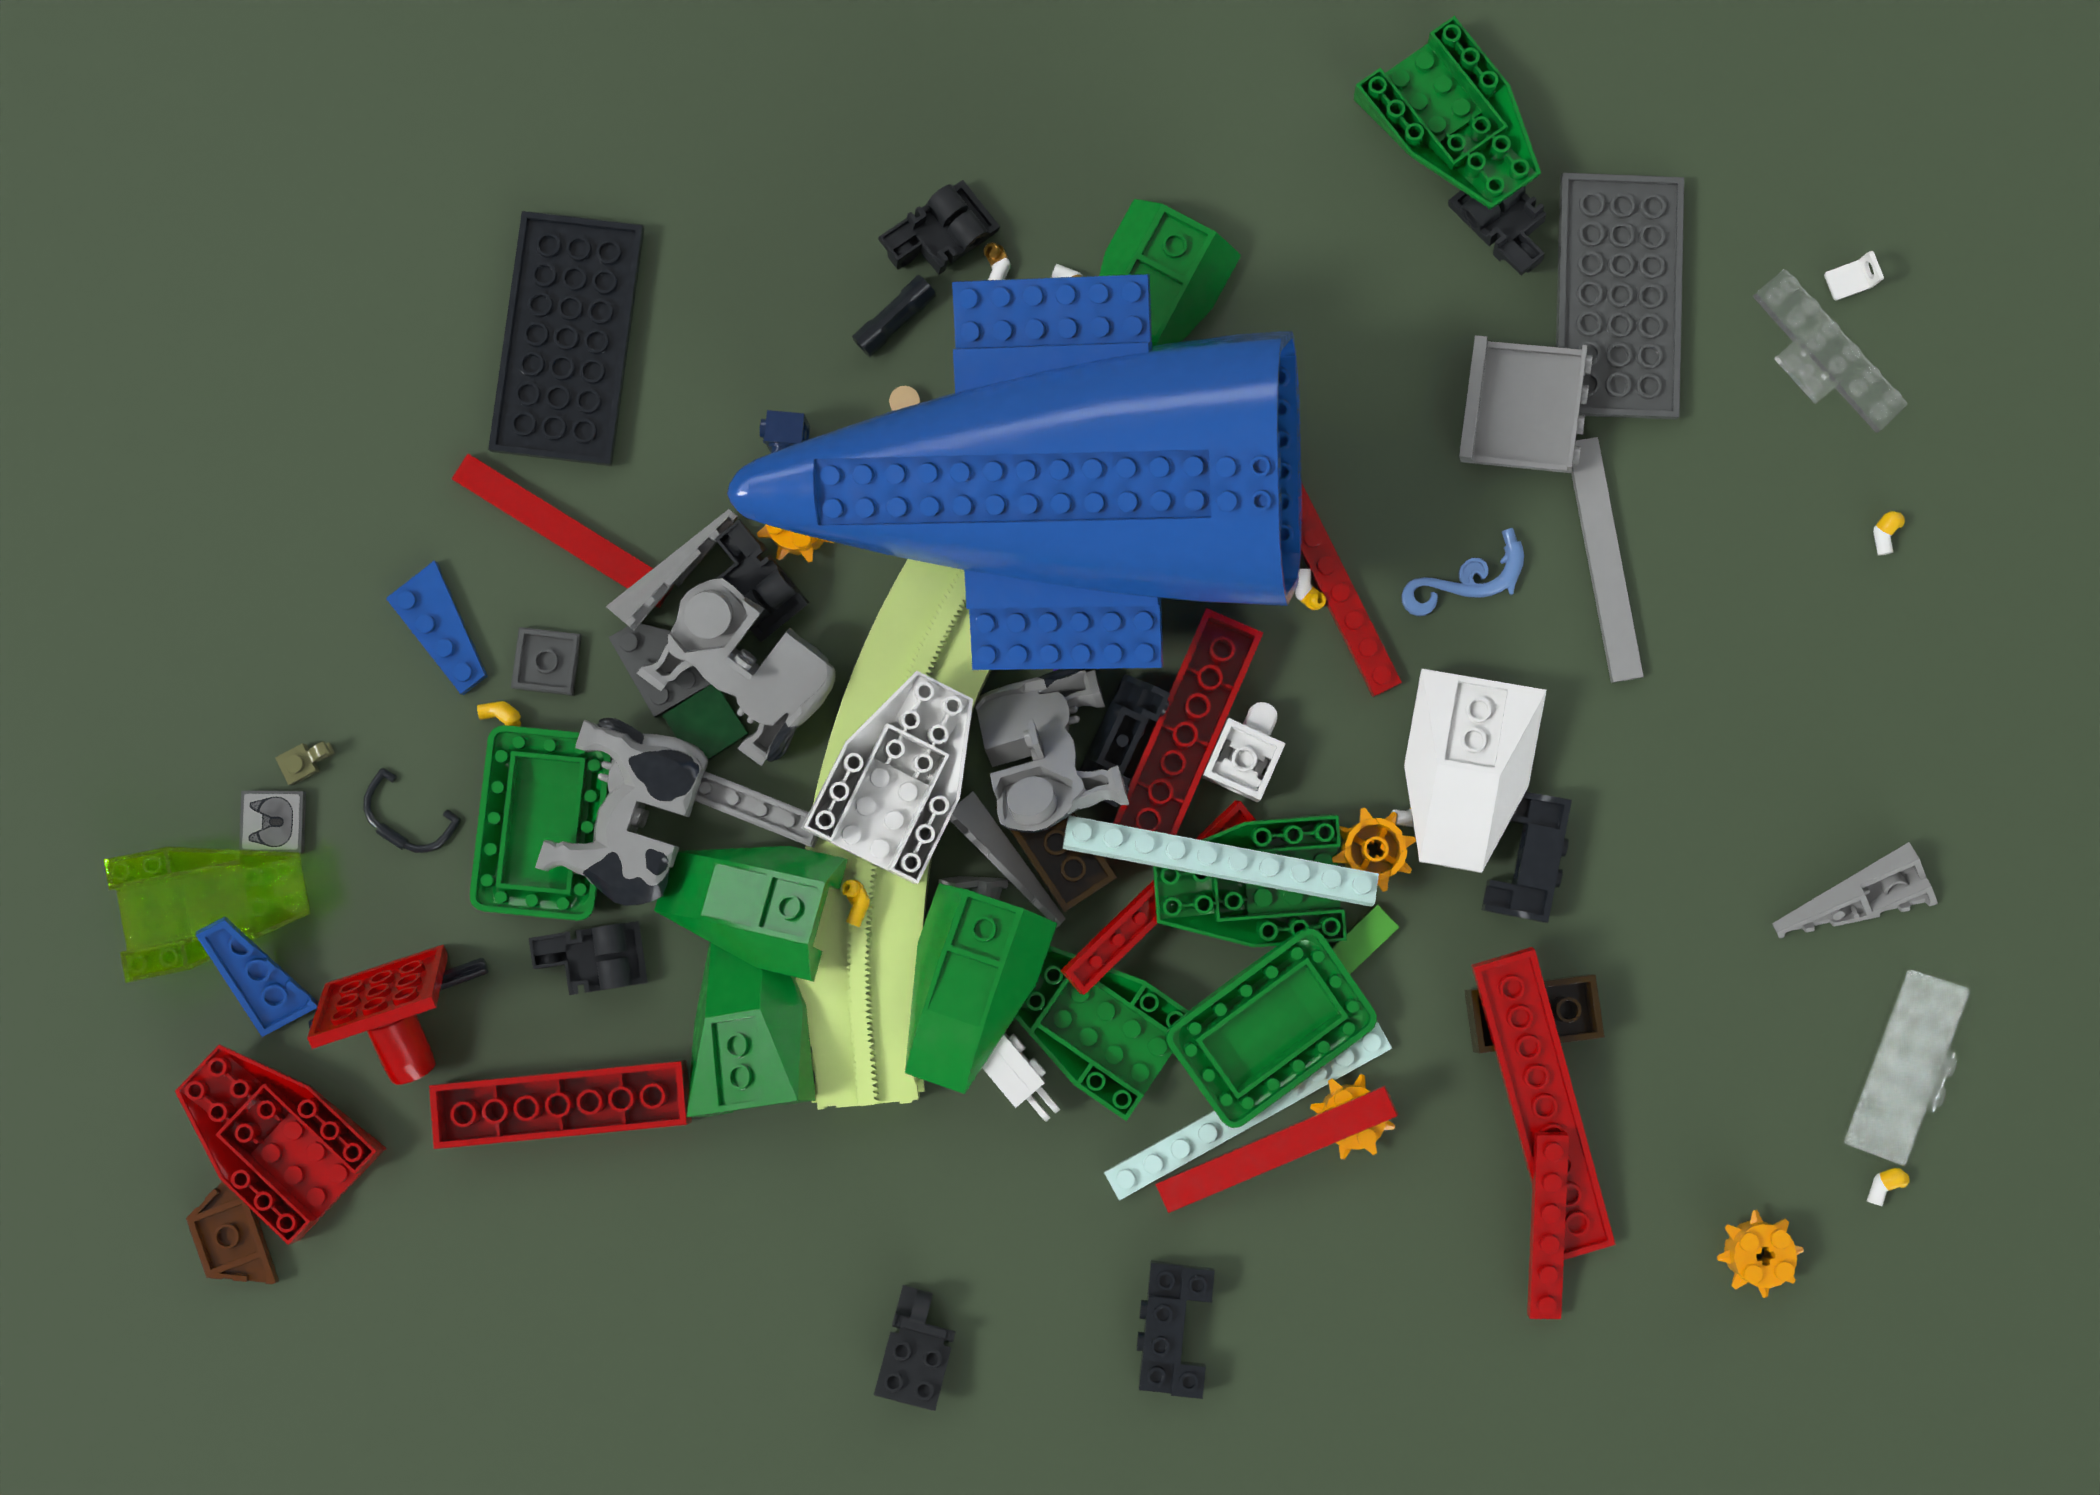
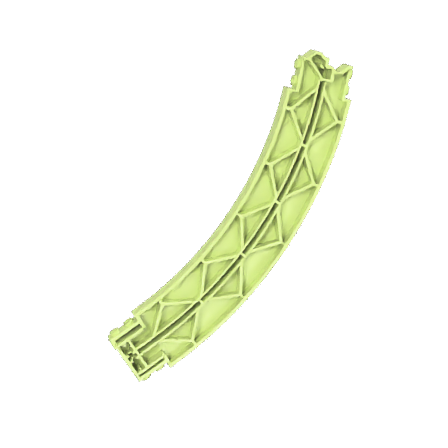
[796,559,991,1110]

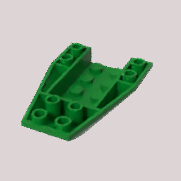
[1099,199,1241,347]
[654,846,848,982]
[905,883,1058,1094]
[1015,946,1189,1121]

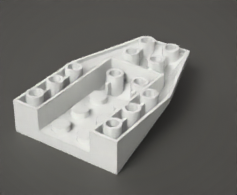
[1404,669,1547,873]
[801,671,973,884]

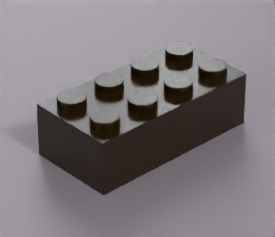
[996,806,1117,913]
[1464,974,1605,1054]

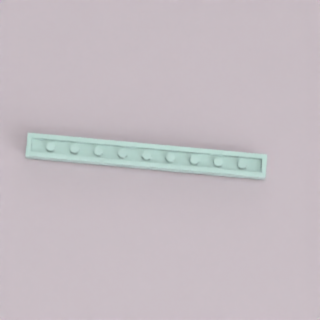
[1062,815,1379,907]
[1104,1022,1392,1200]

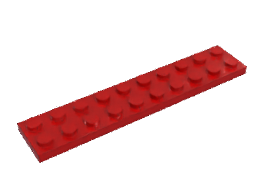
[1471,947,1616,1260]

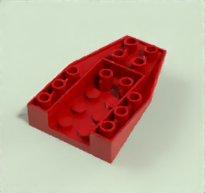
[175,1044,386,1245]

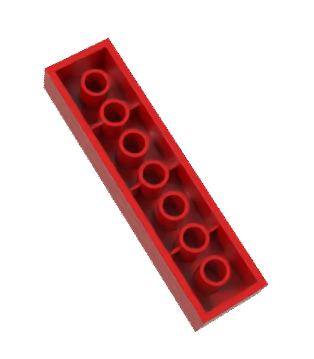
[1113,608,1263,835]
[429,1060,692,1149]

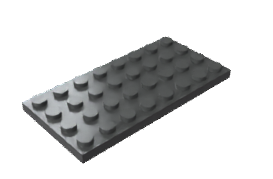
[1556,173,1684,420]

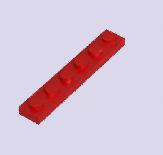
[1527,1132,1569,1319]

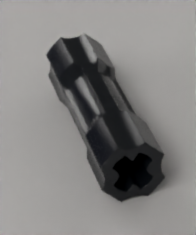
[852,275,936,357]

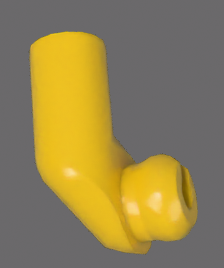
[477,701,521,727]
[841,880,870,928]

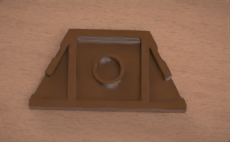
[186,1182,279,1284]

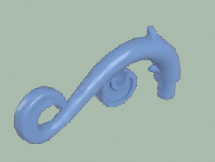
[1401,528,1524,616]

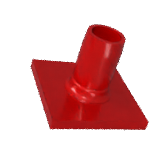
[307,944,448,1085]

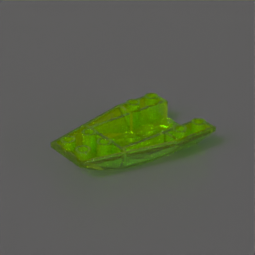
[104,847,311,983]

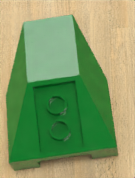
[1353,15,1541,210]
[1153,813,1347,948]
[687,942,816,1117]

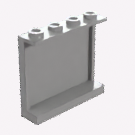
[1459,335,1593,473]

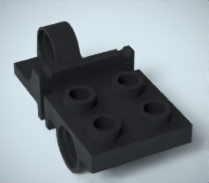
[878,180,1000,275]
[1448,186,1546,276]
[715,519,810,642]
[529,921,648,995]
[874,1285,956,1411]

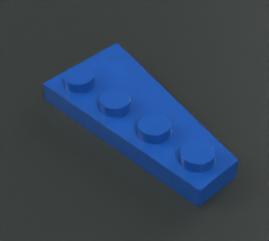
[386,560,487,695]
[196,916,319,1037]

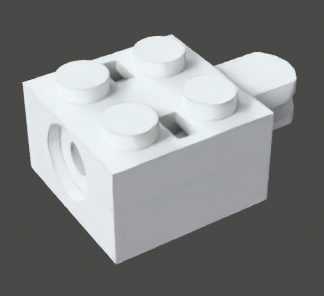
[1201,702,1286,803]
[983,1033,1060,1122]

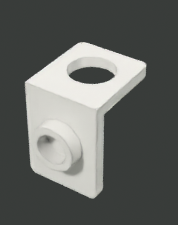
[1824,251,1884,301]

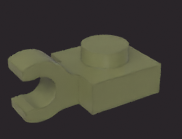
[275,741,335,785]

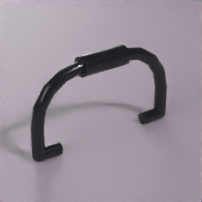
[363,768,461,853]

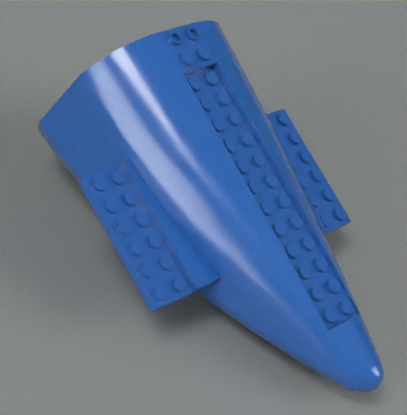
[727,274,1302,670]

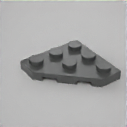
[608,623,711,718]

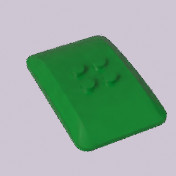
[470,725,612,921]
[1166,928,1377,1128]

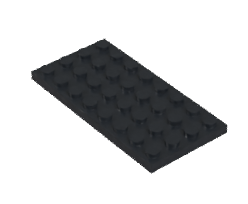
[488,211,644,466]

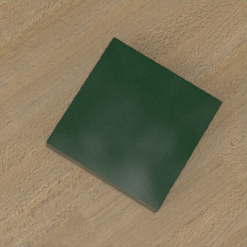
[663,684,749,761]

